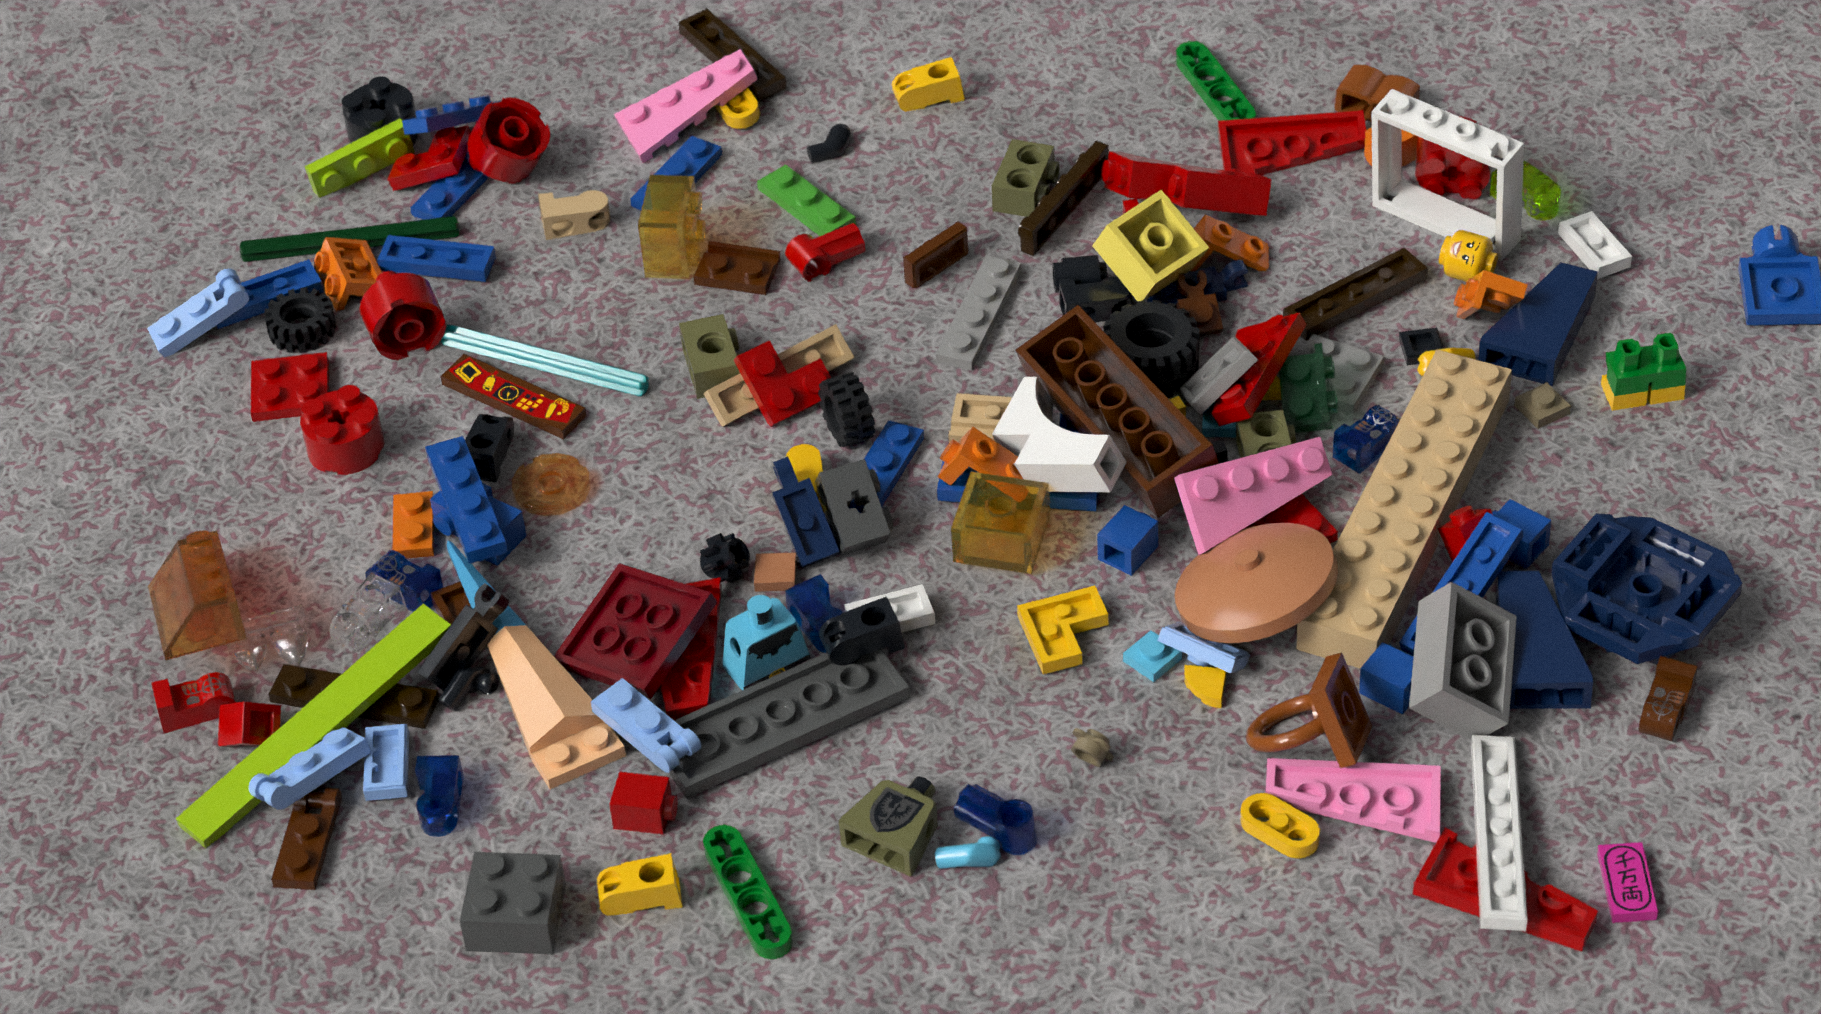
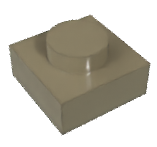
[1514,383,1571,429]

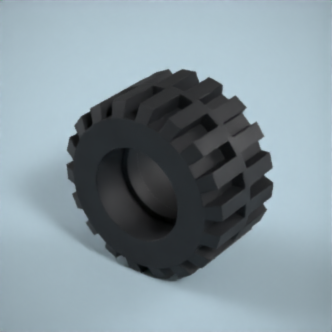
[1103,300,1200,398]

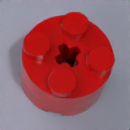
[468,97,550,184]
[1415,116,1491,199]
[359,271,446,360]
[300,385,385,475]

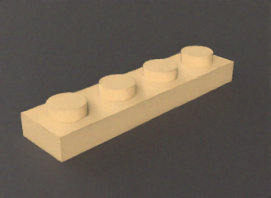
[704,324,855,427]

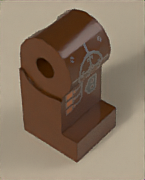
[1638,656,1698,742]

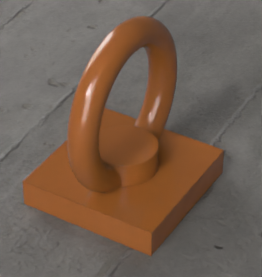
[1246,652,1372,768]

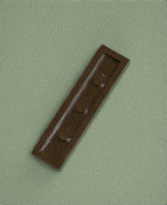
[678,8,787,102]
[1018,141,1109,256]
[1283,248,1428,341]
[268,664,439,729]

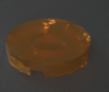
[512,453,590,516]

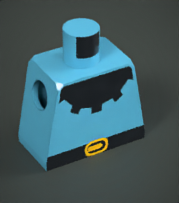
[722,595,811,690]

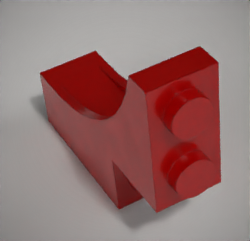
[1102,151,1272,216]

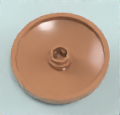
[1175,523,1338,643]

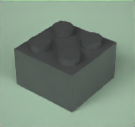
[460,852,566,954]

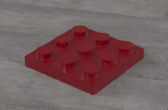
[554,563,717,699]

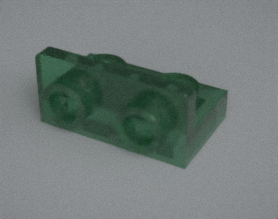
[1279,343,1338,433]

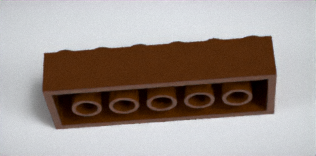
[1015,305,1219,518]

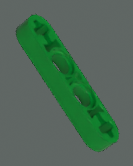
[1176,41,1256,121]
[703,825,793,960]

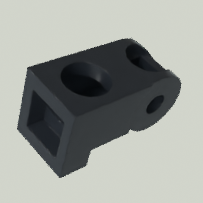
[1059,276,1132,323]
[465,414,514,482]
[819,596,905,666]

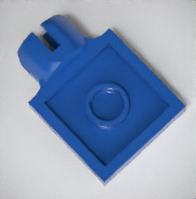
[1738,225,1821,325]

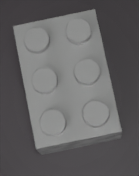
[1409,582,1517,739]

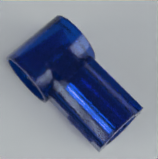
[953,784,1037,855]

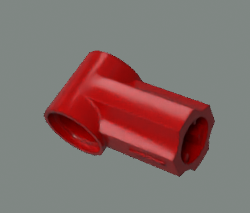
[785,223,866,282]

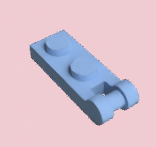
[147,268,249,357]
[591,678,701,773]
[249,727,371,810]

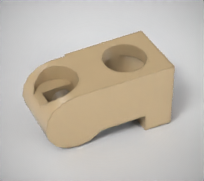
[538,190,610,240]

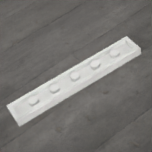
[1471,735,1527,931]

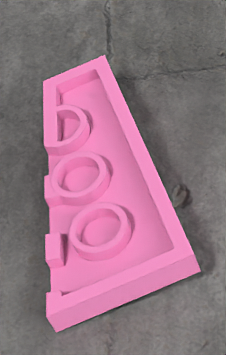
[614,50,758,163]
[1174,437,1332,555]
[1266,758,1441,843]

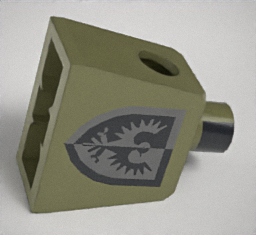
[839,776,938,877]

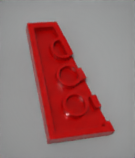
[1218,110,1367,175]

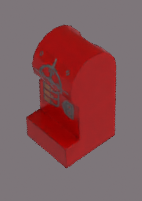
[151,672,236,734]

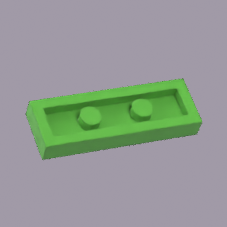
[757,164,856,236]

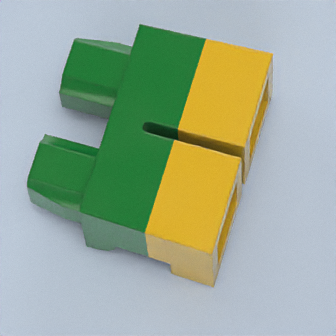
[1601,333,1687,411]

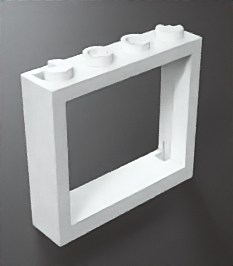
[1372,89,1524,261]

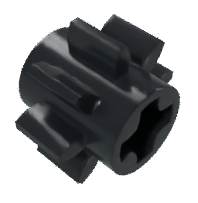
[700,533,750,583]

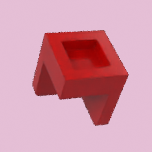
[218,701,281,747]

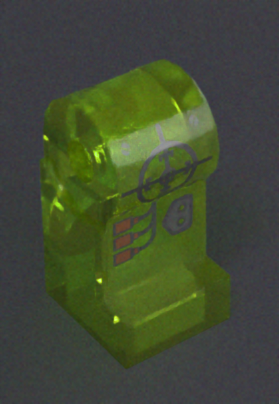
[1489,160,1561,221]

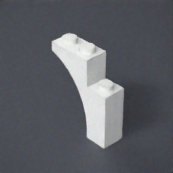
[992,377,1126,492]

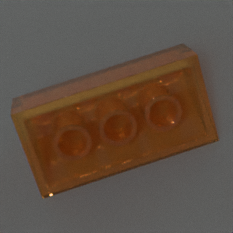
[148,530,247,661]

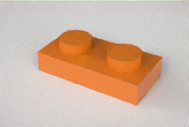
[392,491,434,560]

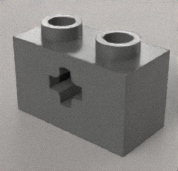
[815,459,893,556]

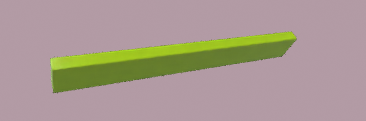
[175,604,451,848]

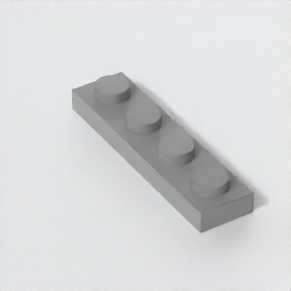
[935,255,1022,370]

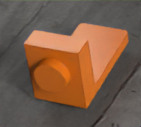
[1190,214,1269,271]
[938,427,1030,500]

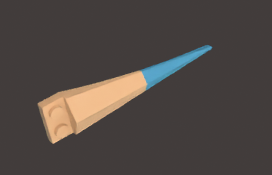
[447,540,626,789]

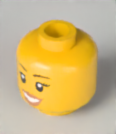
[1439,230,1498,282]

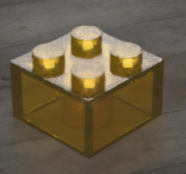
[638,175,706,279]
[951,472,1050,574]

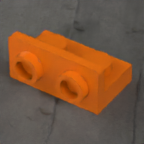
[314,237,382,311]
[1454,270,1528,319]

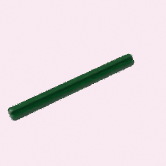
[239,216,460,262]

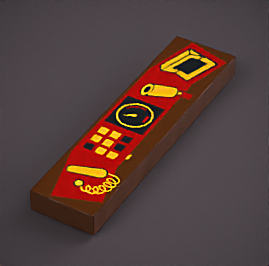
[440,354,587,439]

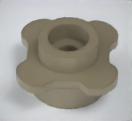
[1071,728,1114,767]

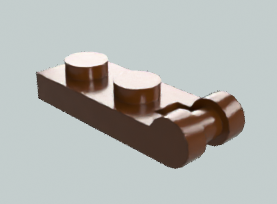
[271,788,342,890]

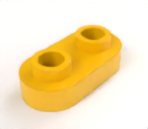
[715,87,760,129]
[1240,793,1320,858]

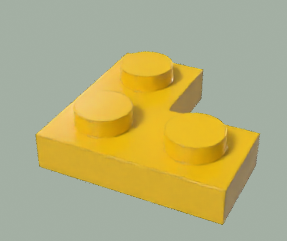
[1017,585,1109,674]

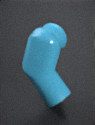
[935,836,1001,869]

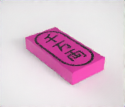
[1597,842,1658,923]

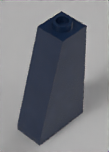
[1478,262,1598,386]
[1495,571,1593,709]

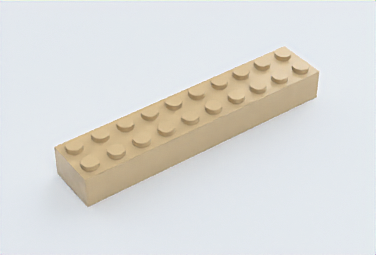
[1296,350,1512,668]

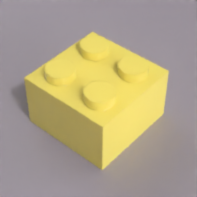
[1092,189,1209,301]

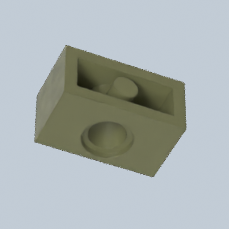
[679,314,742,399]

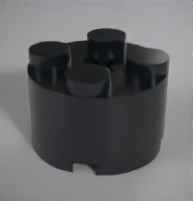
[341,76,418,145]

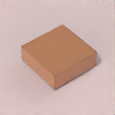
[754,553,797,592]

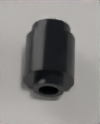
[1052,255,1108,293]

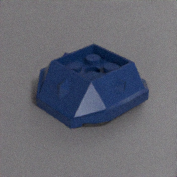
[1551,513,1743,665]

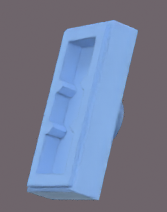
[1157,622,1250,673]
[363,724,409,801]

